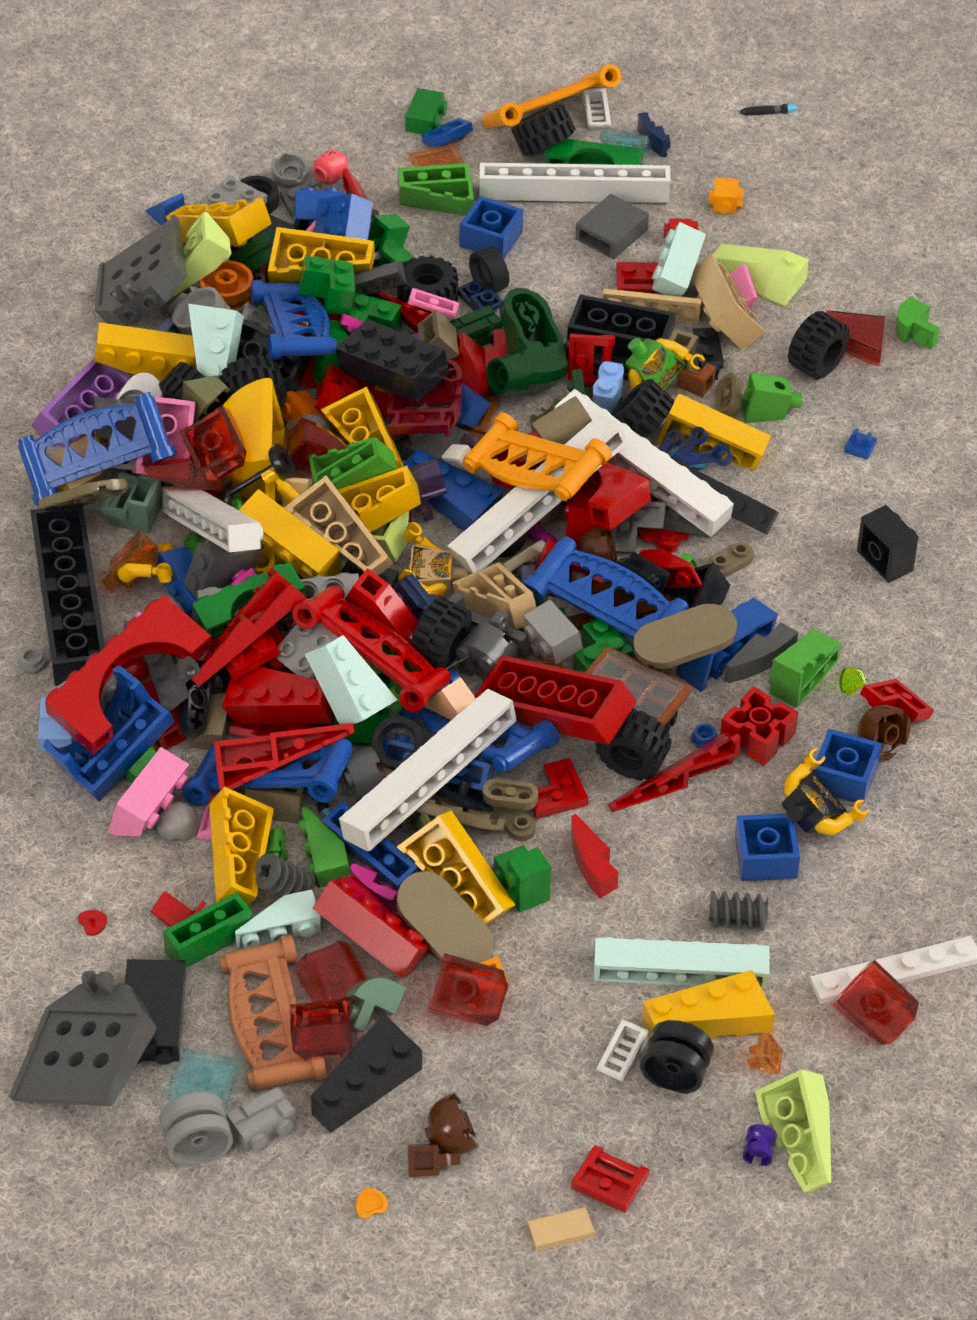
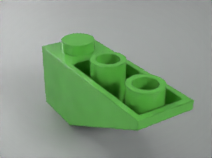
[299,807,352,888]

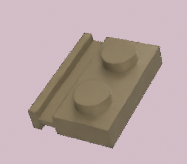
[500,539,545,574]

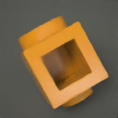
[708,177,744,214]

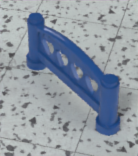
[250,280,336,360]
[17,392,177,506]
[522,536,689,652]
[398,669,560,773]
[182,739,353,806]

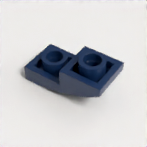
[637,112,671,157]
[458,279,503,311]

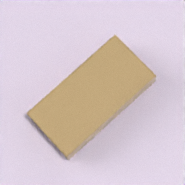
[527,1207,595,1251]

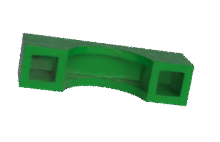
[545,139,643,165]
[192,562,305,640]

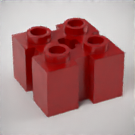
[314,364,375,415]
[720,686,798,766]

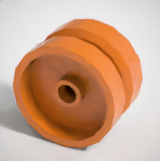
[199,260,253,311]

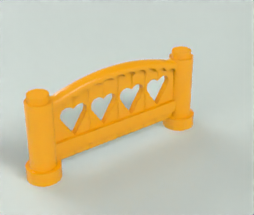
[482,64,622,129]
[462,412,612,501]

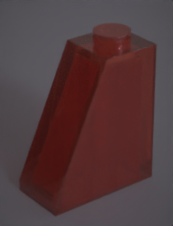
[826,310,885,366]

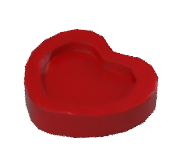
[78,910,107,936]

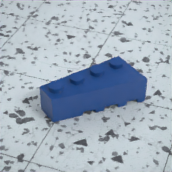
[403,449,503,531]
[677,598,778,692]

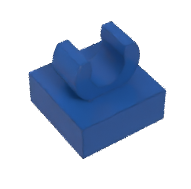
[844,428,877,460]

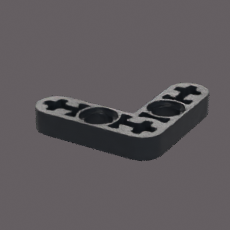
[179,660,231,738]

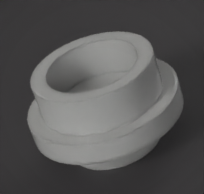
[19,648,46,673]

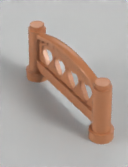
[219,934,327,1091]

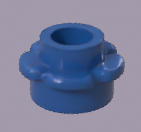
[691,724,718,747]

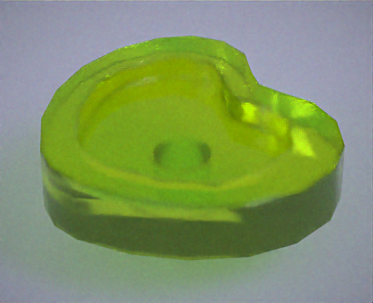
[839,667,866,695]

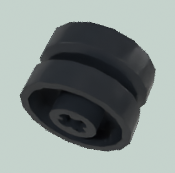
[640,1020,714,1094]

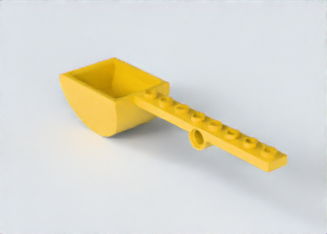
[213,378,285,629]

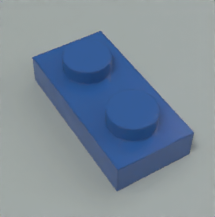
[421,118,473,149]

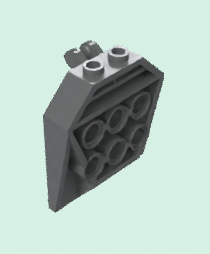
[94,214,187,327]
[9,971,157,1106]

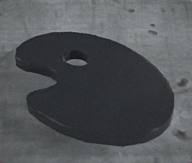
[436,778,492,811]

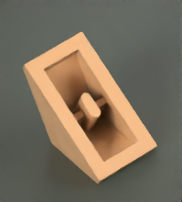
[425,677,476,720]

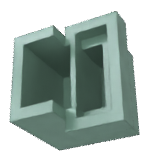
[101,472,162,534]

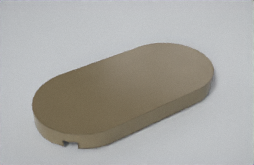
[38,479,128,509]
[634,604,737,669]
[415,795,506,830]
[396,871,493,972]

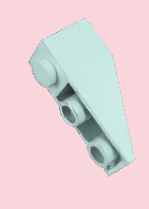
[235,889,321,950]

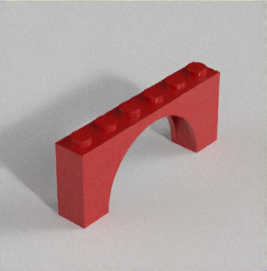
[492,432,651,531]

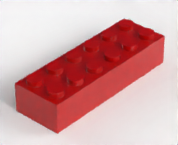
[474,655,637,745]

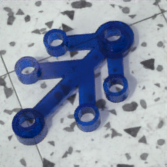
[657,427,734,466]

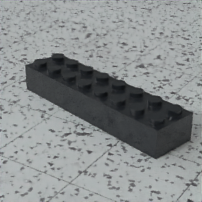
[30,504,105,686]

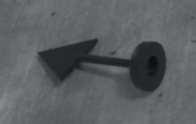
[215,444,296,507]

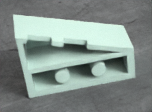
[652,222,706,297]
[188,304,244,378]
[305,635,397,725]

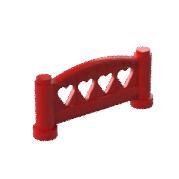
[292,585,451,712]

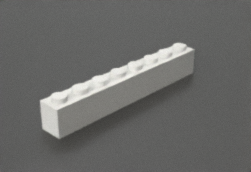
[479,163,671,203]
[554,389,734,537]
[448,413,628,574]
[162,484,263,552]
[339,689,516,852]

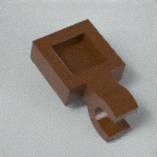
[407,1143,461,1177]

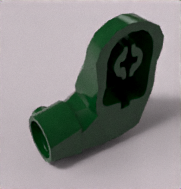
[486,288,568,395]

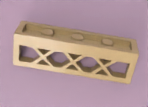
[603,289,702,324]

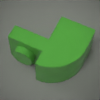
[895,296,940,349]

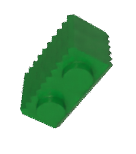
[405,88,448,134]

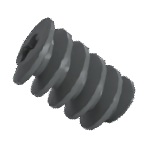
[255,853,315,897]
[709,891,768,930]

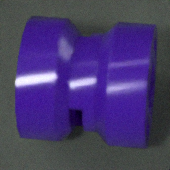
[742,1124,777,1166]

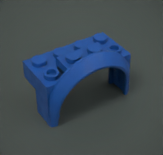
[43,666,175,801]

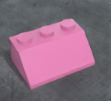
[132,397,195,479]
[108,747,189,836]

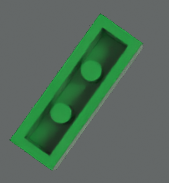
[163,892,253,968]

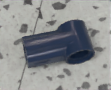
[394,572,439,621]

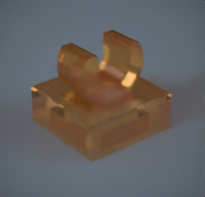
[748,1033,783,1074]

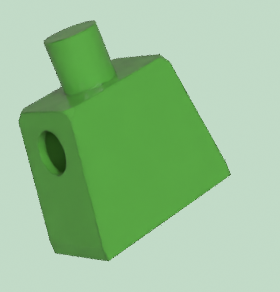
[741,373,803,424]

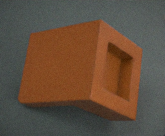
[676,363,716,398]

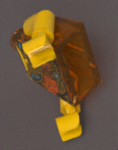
[102,530,173,591]

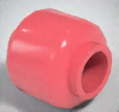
[313,149,348,184]

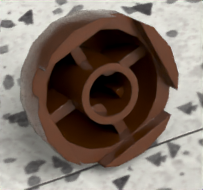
[575,526,618,563]
[857,705,910,761]
[425,1092,479,1154]

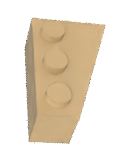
[452,562,536,629]

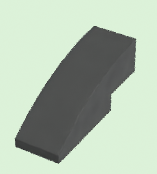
[724,622,798,683]

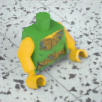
[625,338,705,391]

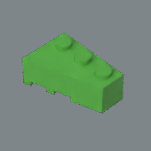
[397,163,474,216]
[308,437,397,490]
[768,629,841,708]

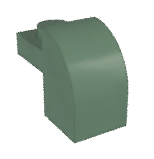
[344,978,406,1033]

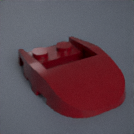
[387,359,462,439]

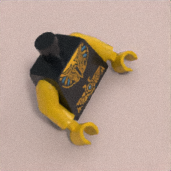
[781,748,870,836]

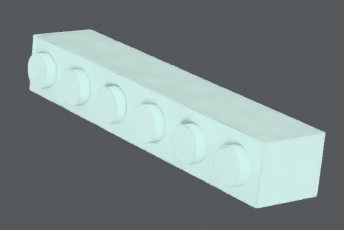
[594,937,769,989]

